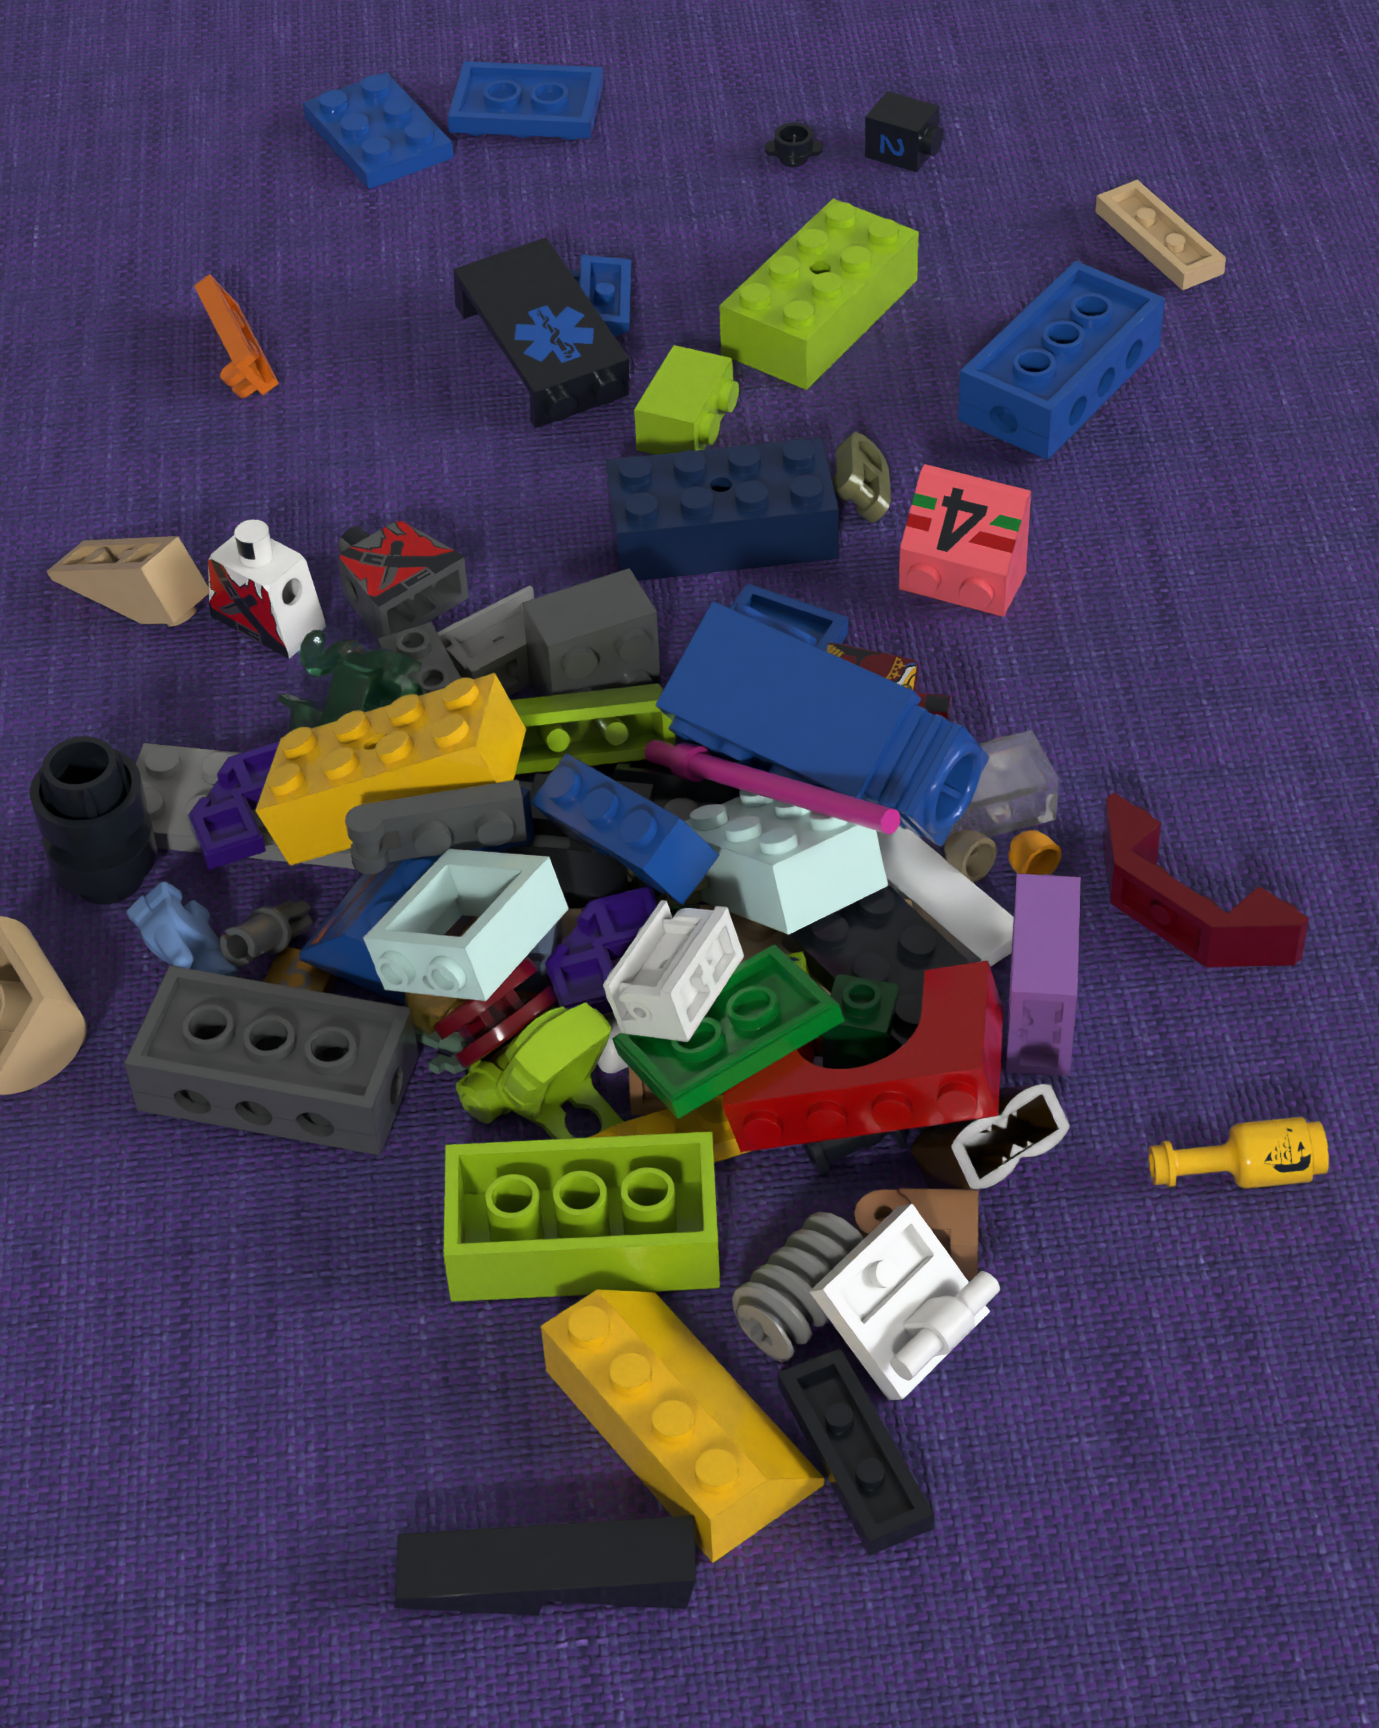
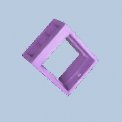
[1006,874,1081,1076]

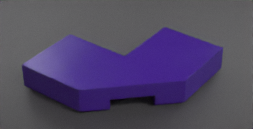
[188,741,280,870]
[545,886,657,1015]

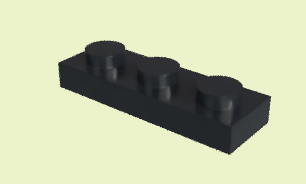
[778,1348,934,1556]

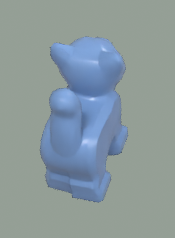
[127,882,239,978]

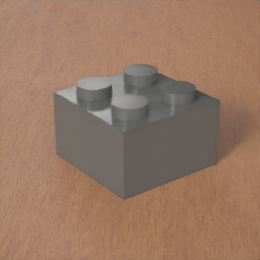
[522,568,661,697]

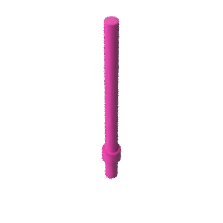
[645,739,900,834]

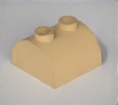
[0,916,87,1095]

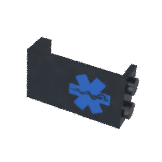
[454,237,629,429]

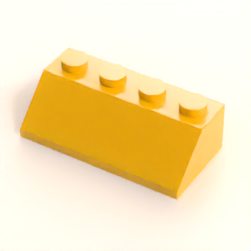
[541,1290,824,1563]

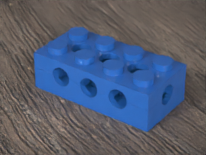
[958,261,1165,460]

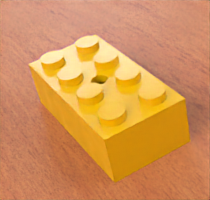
[255,673,526,866]

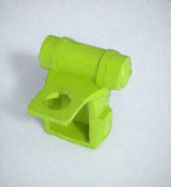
[456,1002,624,1139]

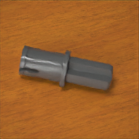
[220,900,313,966]

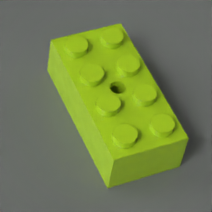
[719,198,919,390]
[443,1131,720,1302]

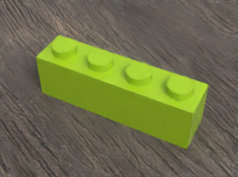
[510,684,676,775]

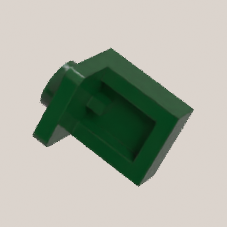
[823,975,899,1069]

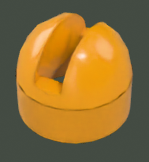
[1008,830,1062,875]

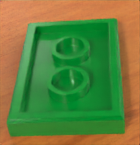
[612,944,844,1119]

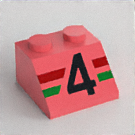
[899,464,1031,617]

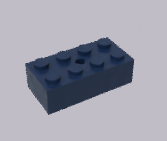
[606,437,839,581]

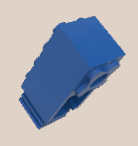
[655,601,989,846]

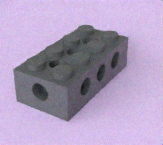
[124,965,419,1155]

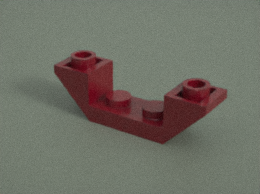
[1102,793,1309,968]

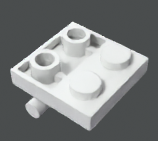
[809,1204,1000,1401]

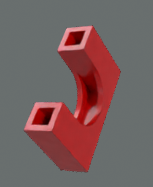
[722,961,1003,1152]

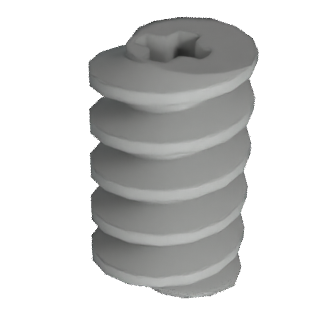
[732,1212,864,1363]

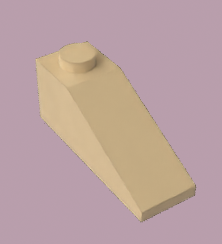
[47,536,209,627]

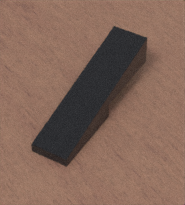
[394,1516,696,1616]

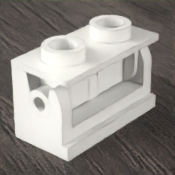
[603,900,744,1042]

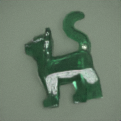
[277,630,427,732]

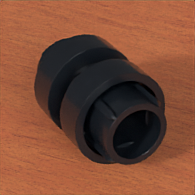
[30,736,157,904]

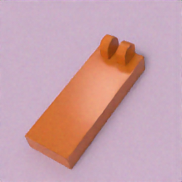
[194,274,279,398]

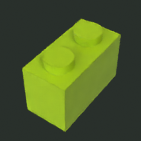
[634,345,739,455]

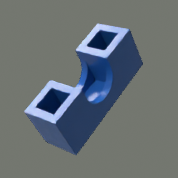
[530,753,720,906]

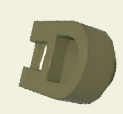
[832,432,891,523]

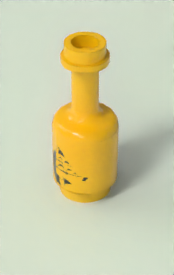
[1148,1116,1329,1189]

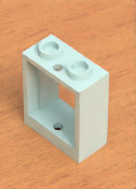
[363,849,568,1001]

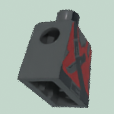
[338,521,469,639]

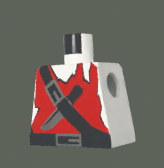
[208,520,326,659]

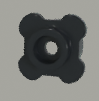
[765,123,823,168]

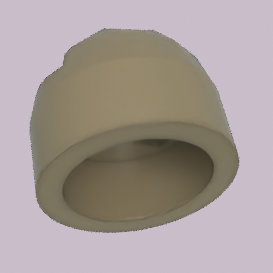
[944,829,997,882]

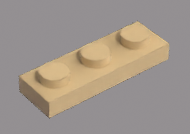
[1095,179,1226,290]

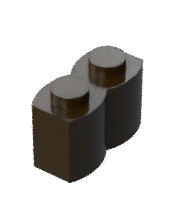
[910,1084,1070,1189]

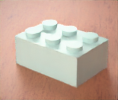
[684,790,888,935]

